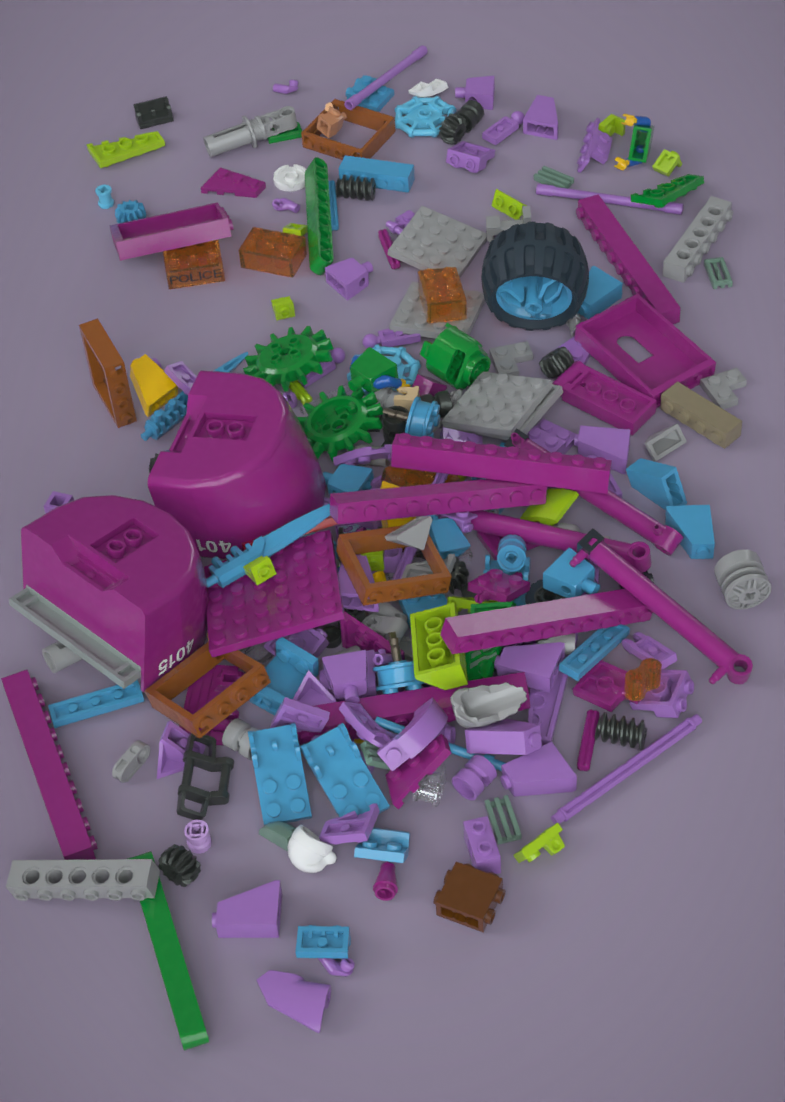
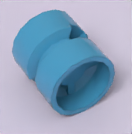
[497,535,526,572]

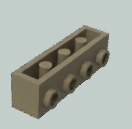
[660,382,742,449]

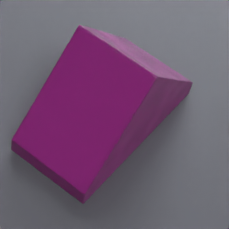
[412,374,447,397]

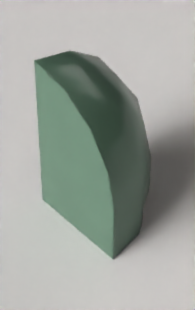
[259,821,296,851]

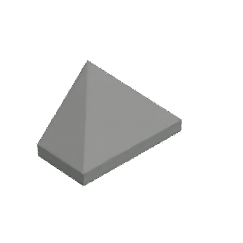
[644,423,687,462]
[385,516,432,550]

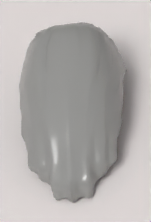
[450,683,527,728]

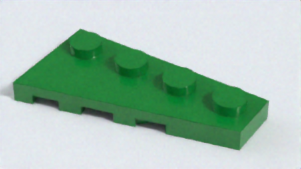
[631,174,704,208]
[465,602,516,681]

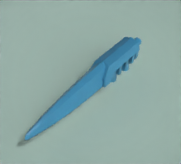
[141,352,248,441]
[206,504,330,588]

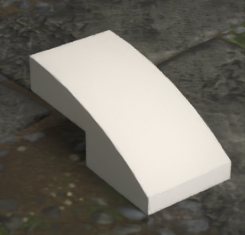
[408,79,448,97]

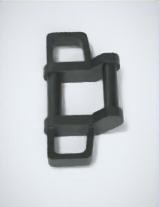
[176,733,234,820]

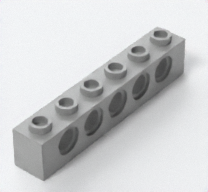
[663,196,733,283]
[6,859,160,901]

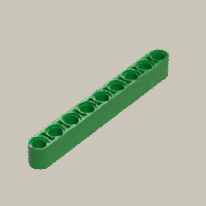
[305,157,334,276]
[127,851,209,1051]

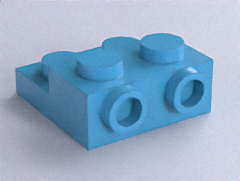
[346,75,394,112]

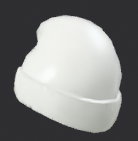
[288,825,337,873]

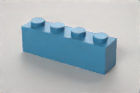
[338,155,415,193]

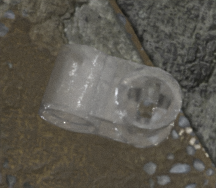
[413,762,447,807]

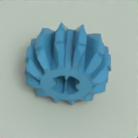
[115,200,147,224]

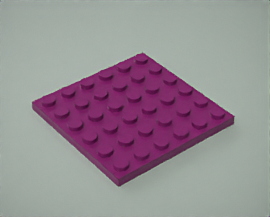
[204,529,345,657]

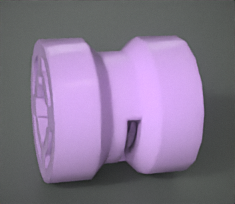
[184,820,212,854]

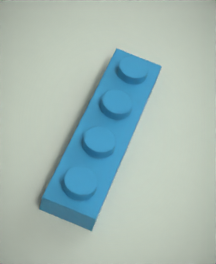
[559,624,630,681]
[48,680,144,728]

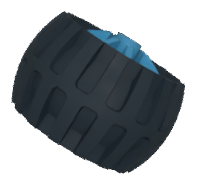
[481,221,589,331]

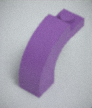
[377,697,448,771]

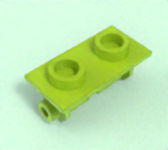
[491,189,527,220]

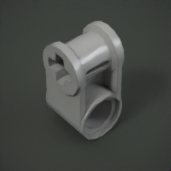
[362,615,408,643]

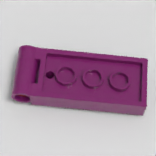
[552,361,657,436]

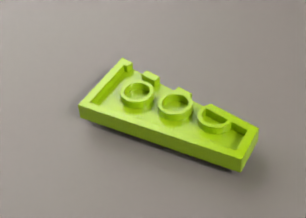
[86,131,165,168]

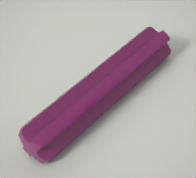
[378,229,401,270]
[577,709,600,772]

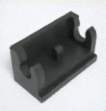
[133,96,174,130]

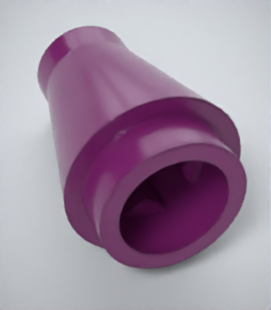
[373,862,398,901]

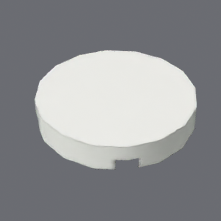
[273,164,306,192]

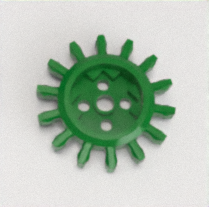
[243,326,334,392]
[297,385,383,462]

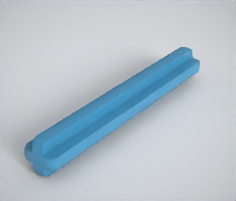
[328,180,339,231]

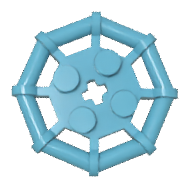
[395,96,456,138]
[347,344,421,396]

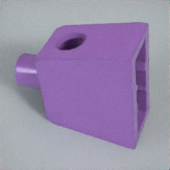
[455,76,495,110]
[325,258,373,300]
[322,650,368,703]

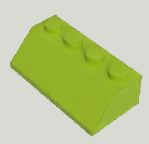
[410,603,468,690]

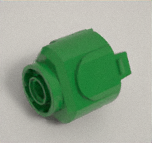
[420,323,491,390]

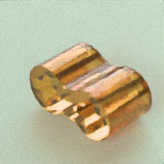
[624,658,662,701]

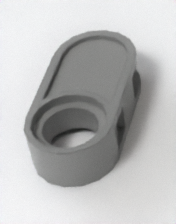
[112,740,151,783]

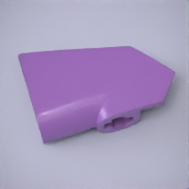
[256,970,331,1033]

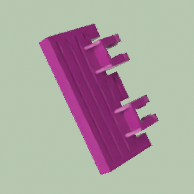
[179,665,245,746]

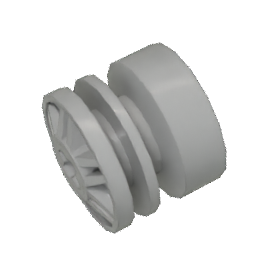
[714,550,771,609]

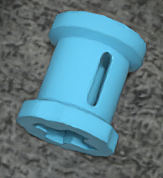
[95,184,114,209]

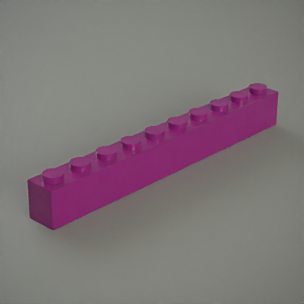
[576,194,681,324]
[391,433,612,494]
[330,479,547,524]
[440,589,653,654]
[1,669,98,860]
[297,672,530,745]

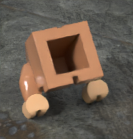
[317,102,347,139]

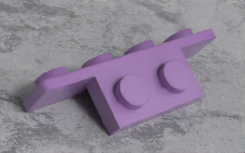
[577,118,613,173]

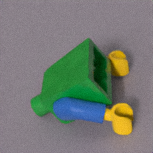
[614,113,655,171]
[348,347,411,394]

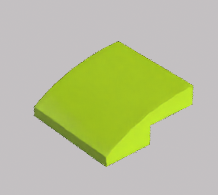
[520,488,579,525]

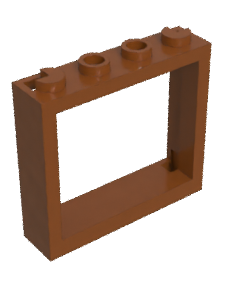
[301,99,396,160]
[79,318,137,428]
[336,525,451,606]
[145,641,271,739]

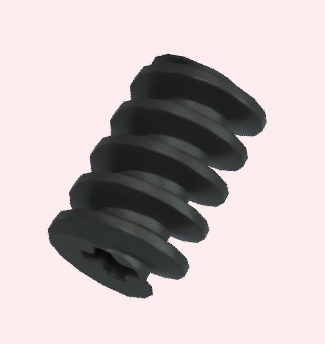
[336,175,376,201]
[595,711,647,750]

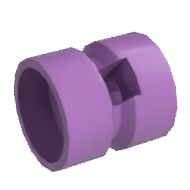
[452,754,497,801]

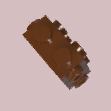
[433,862,506,932]

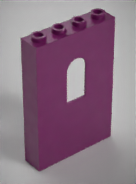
[109,202,234,261]
[574,294,716,408]

